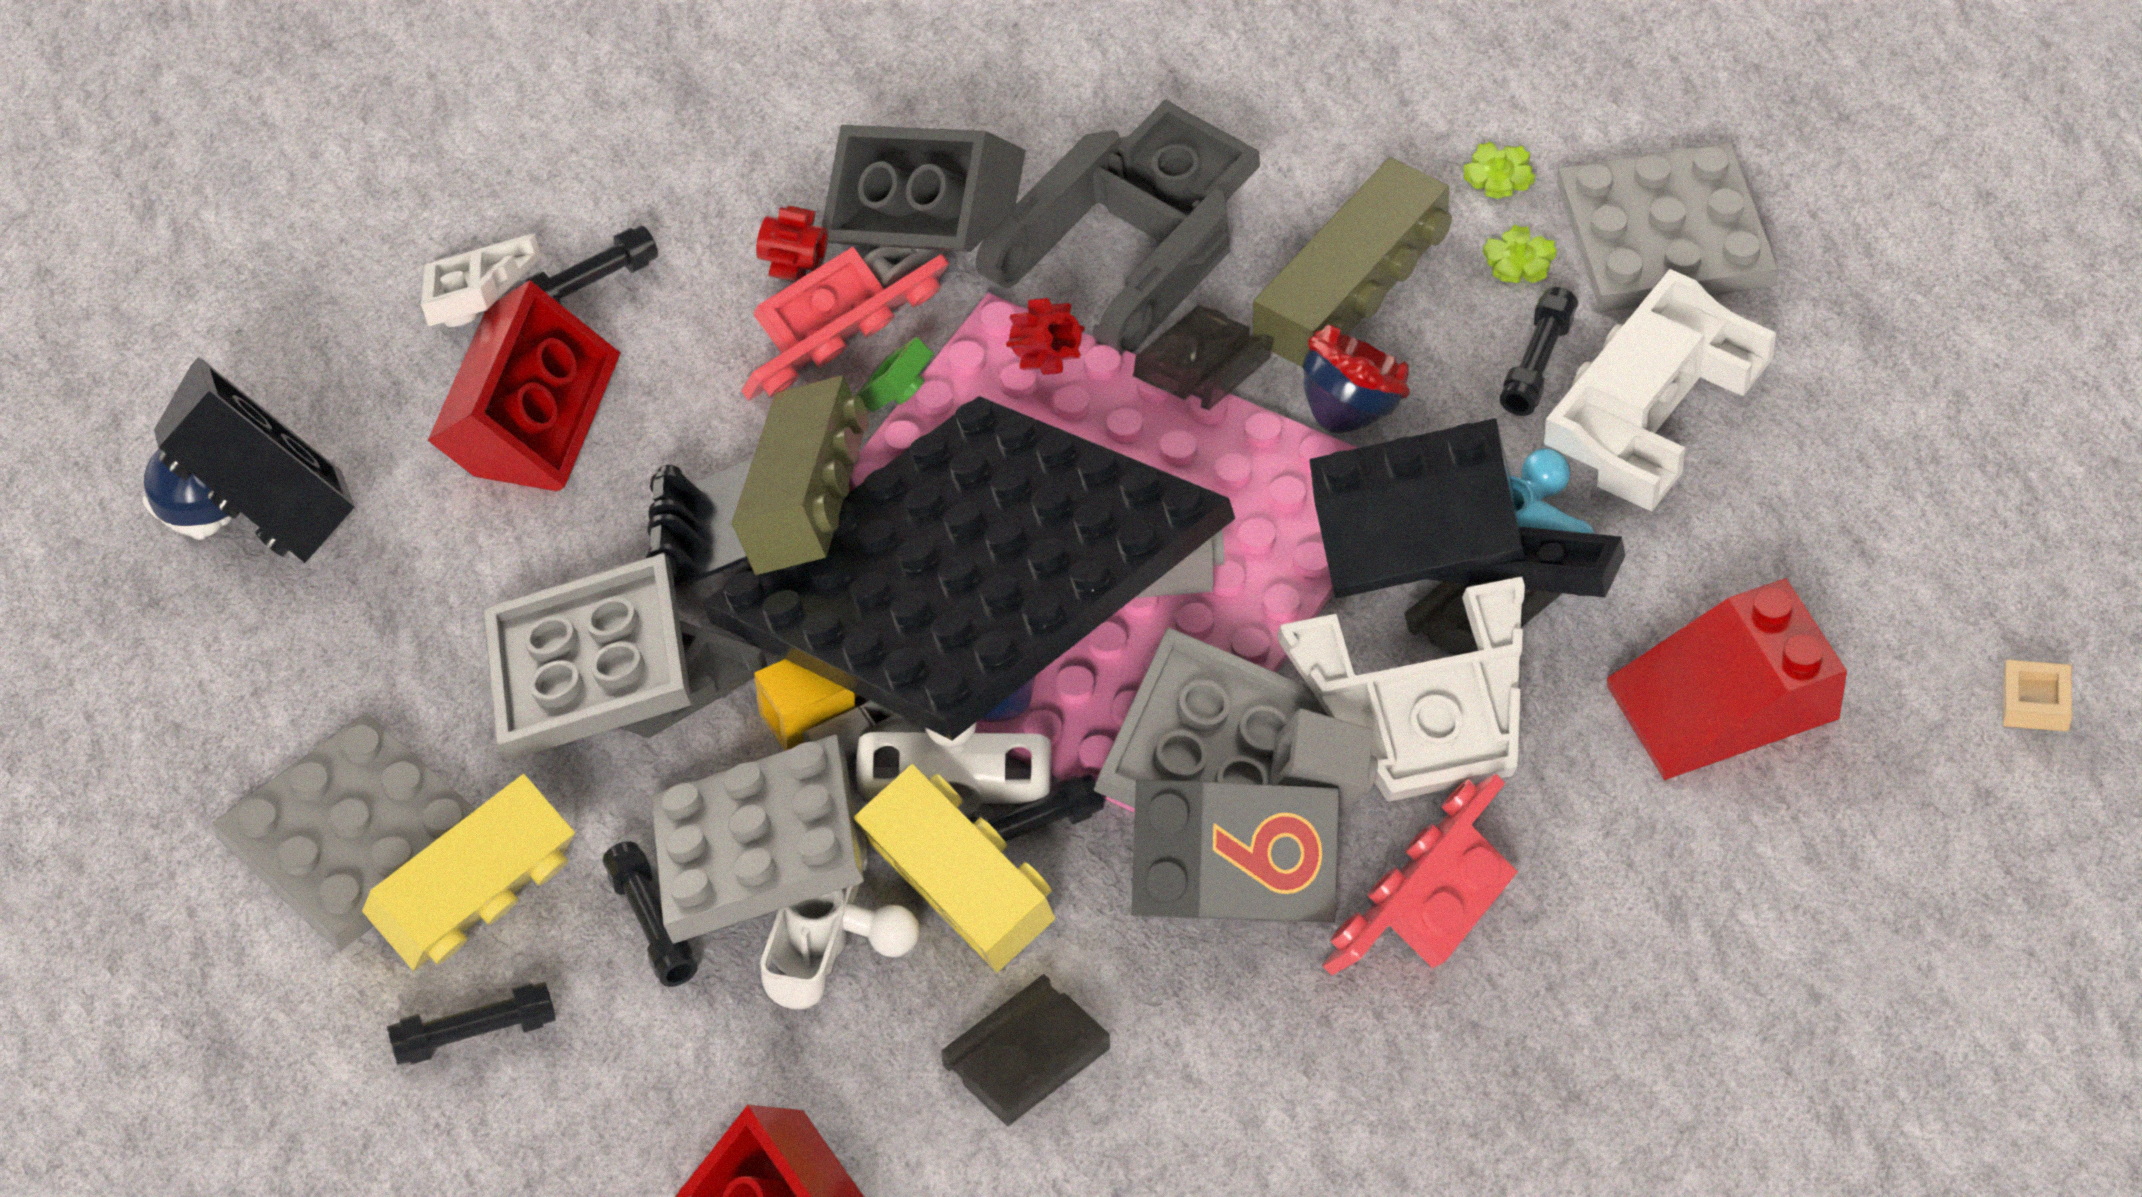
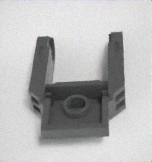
[976,99,1260,355]

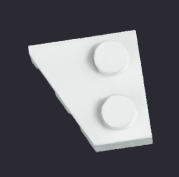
[421,233,542,327]

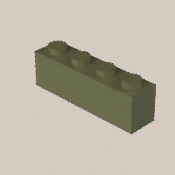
[1253,157,1452,368]
[731,375,869,575]

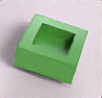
[855,337,934,413]

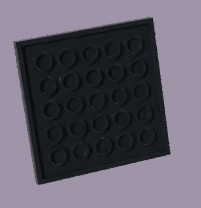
[702,396,1236,741]

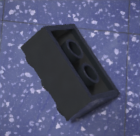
[154,357,355,563]
[1309,418,1525,599]

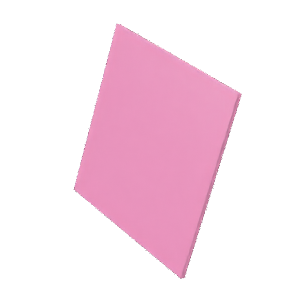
[849,293,1358,813]

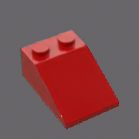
[1606,578,1847,780]

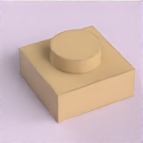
[2003,659,2072,732]

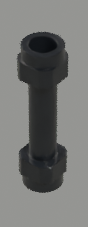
[516,225,658,304]
[1499,287,1578,416]
[967,773,1104,842]
[602,841,698,987]
[387,982,556,1065]

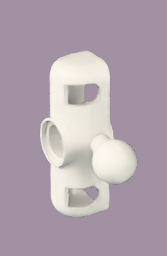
[856,722,1052,816]
[760,830,920,1009]

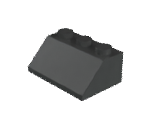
[821,125,1026,252]

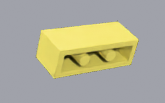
[853,764,1056,973]
[362,773,575,971]

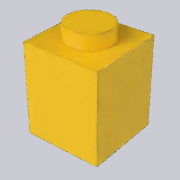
[754,659,860,751]

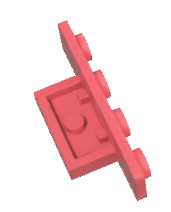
[741,247,950,401]
[1322,773,1518,976]

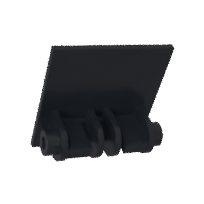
[646,457,753,590]

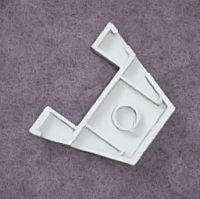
[1277,577,1525,802]

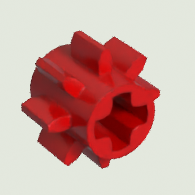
[756,205,828,282]
[1006,298,1085,375]

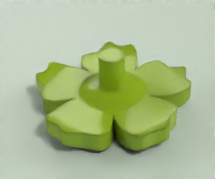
[1463,141,1535,199]
[1482,224,1557,283]

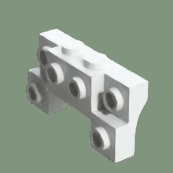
[1544,269,1776,512]

